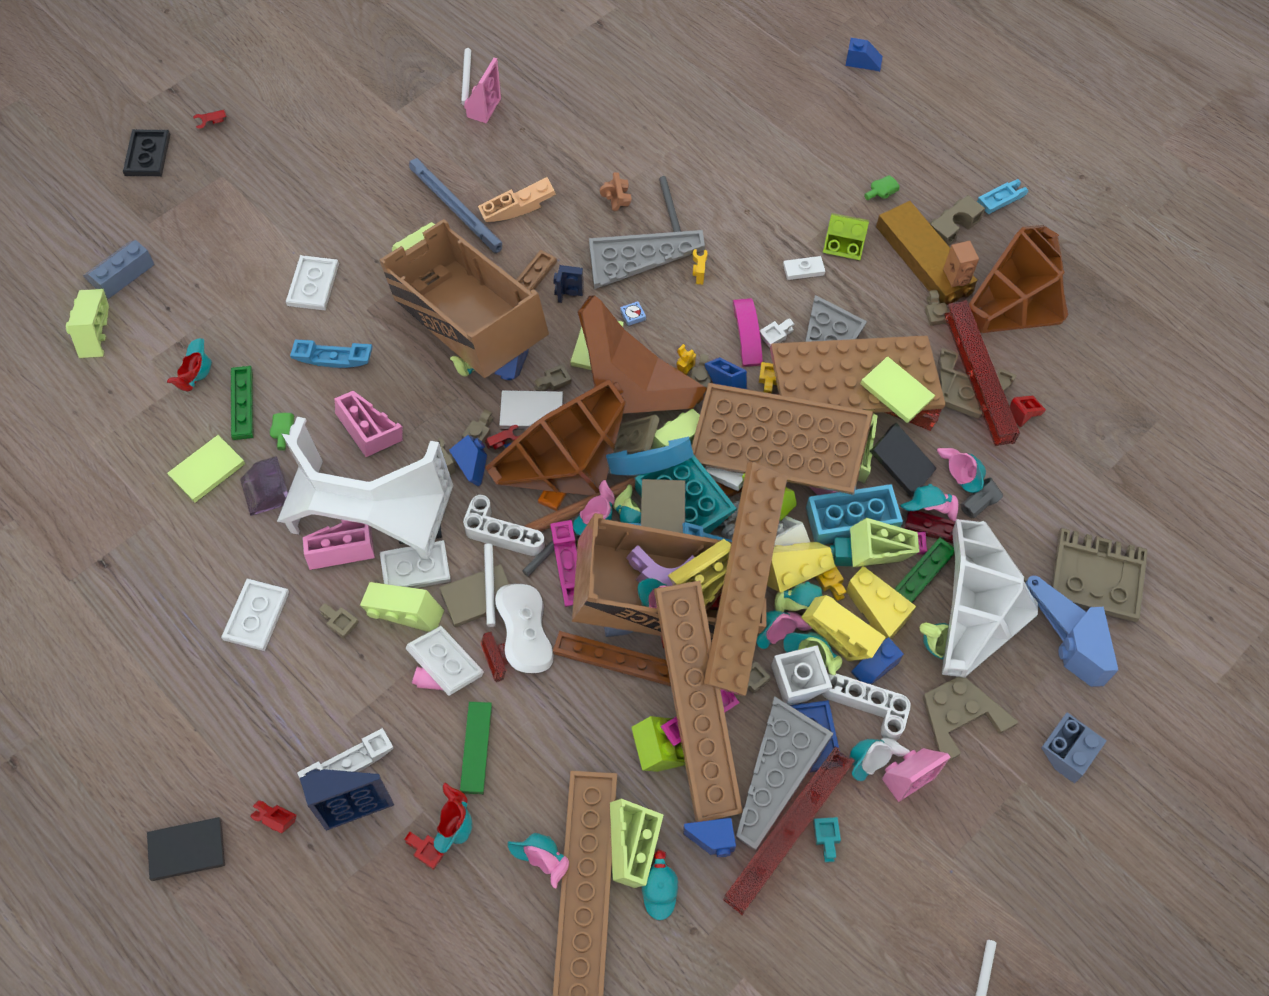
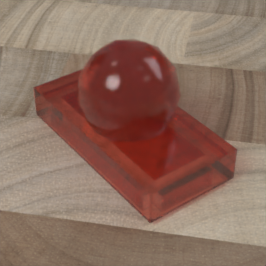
[481,632,509,682]

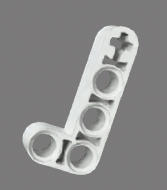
[463,495,545,557]
[822,674,911,741]

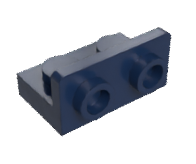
[553,265,584,303]

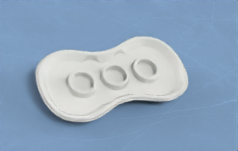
[495,584,554,673]

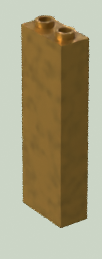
[876,201,978,305]

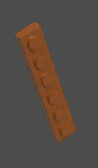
[553,631,671,686]

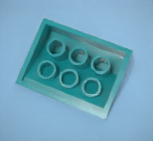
[635,455,737,534]

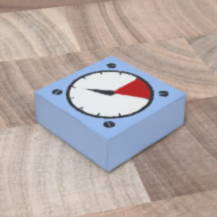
[620,301,646,326]

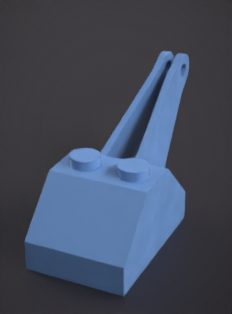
[1025,576,1118,687]

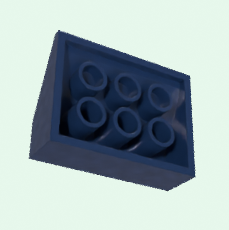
[300,769,394,831]

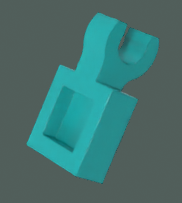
[813,817,841,862]

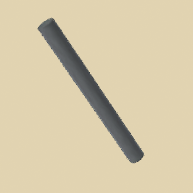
[659,176,681,232]
[522,512,580,577]

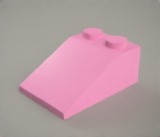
[464,58,501,123]
[882,748,951,802]

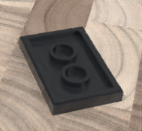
[123,129,170,177]
[870,423,937,497]
[147,817,225,881]

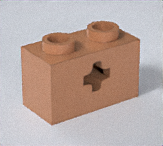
[943,241,979,287]

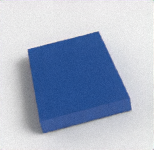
[789,700,843,773]

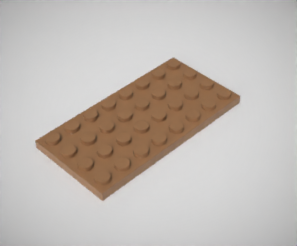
[770,336,946,413]
[692,383,873,495]

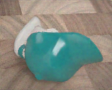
[850,738,910,781]

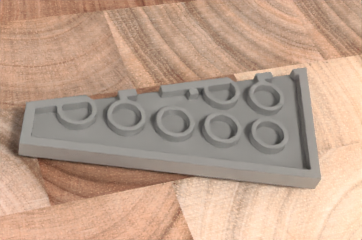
[589,230,705,289]
[805,295,867,342]
[736,696,833,852]

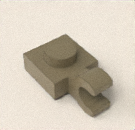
[925,290,950,326]
[691,354,711,391]
[534,364,572,391]
[462,409,493,443]
[428,438,456,475]
[319,603,359,639]
[733,661,771,699]

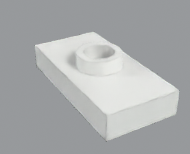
[783,256,825,280]

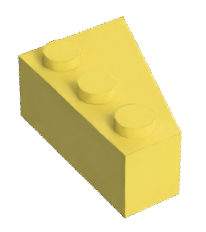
[668,539,731,606]
[767,542,835,593]
[846,566,916,640]
[801,595,885,661]

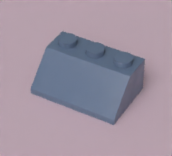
[83,240,155,299]

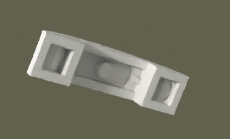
[297,728,393,778]

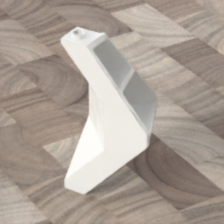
[942,519,1038,678]

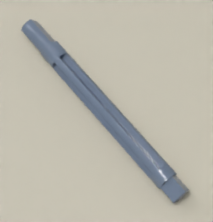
[409,158,502,253]

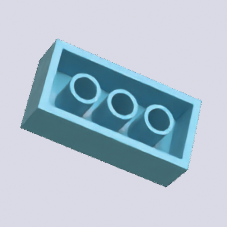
[806,484,903,545]

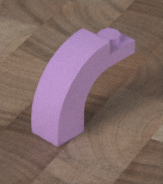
[626,545,695,586]

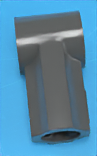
[960,478,1003,518]

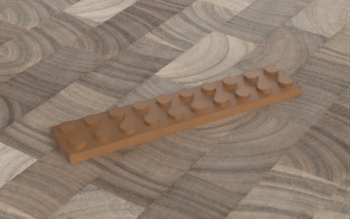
[704,462,787,696]
[654,581,743,822]
[553,771,617,996]

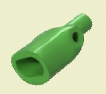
[864,175,900,200]
[270,413,295,451]

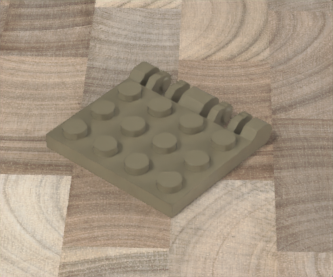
[1051,528,1147,622]

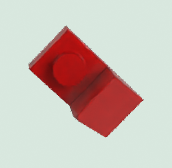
[1008,396,1046,427]

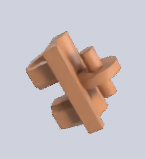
[600,172,632,211]

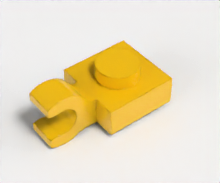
[693,249,708,285]
[676,344,696,375]
[759,362,777,394]
[815,566,846,601]

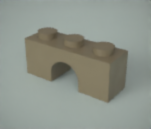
[930,195,985,246]

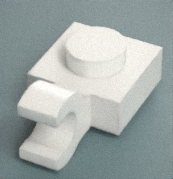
[759,318,794,348]

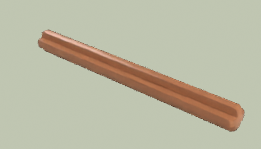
[525,476,637,532]

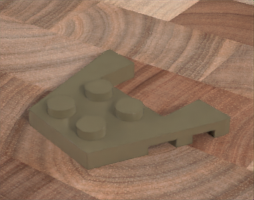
[940,348,1017,419]
[923,677,1018,762]

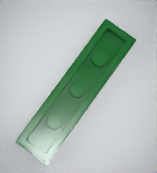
[231,366,254,440]
[894,537,955,603]
[460,702,492,794]

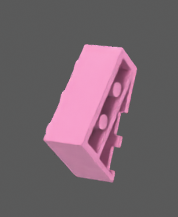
[335,391,403,457]
[303,520,375,570]

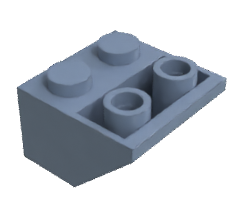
[1041,713,1107,783]

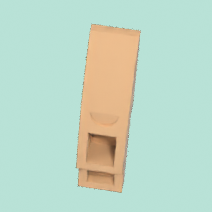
[478,177,556,222]

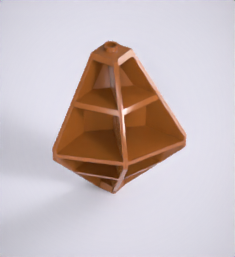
[961,225,1068,333]
[577,295,707,414]
[485,379,626,496]

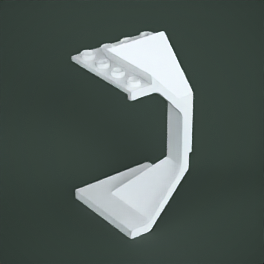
[277,417,453,560]

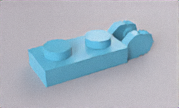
[977,179,1029,214]

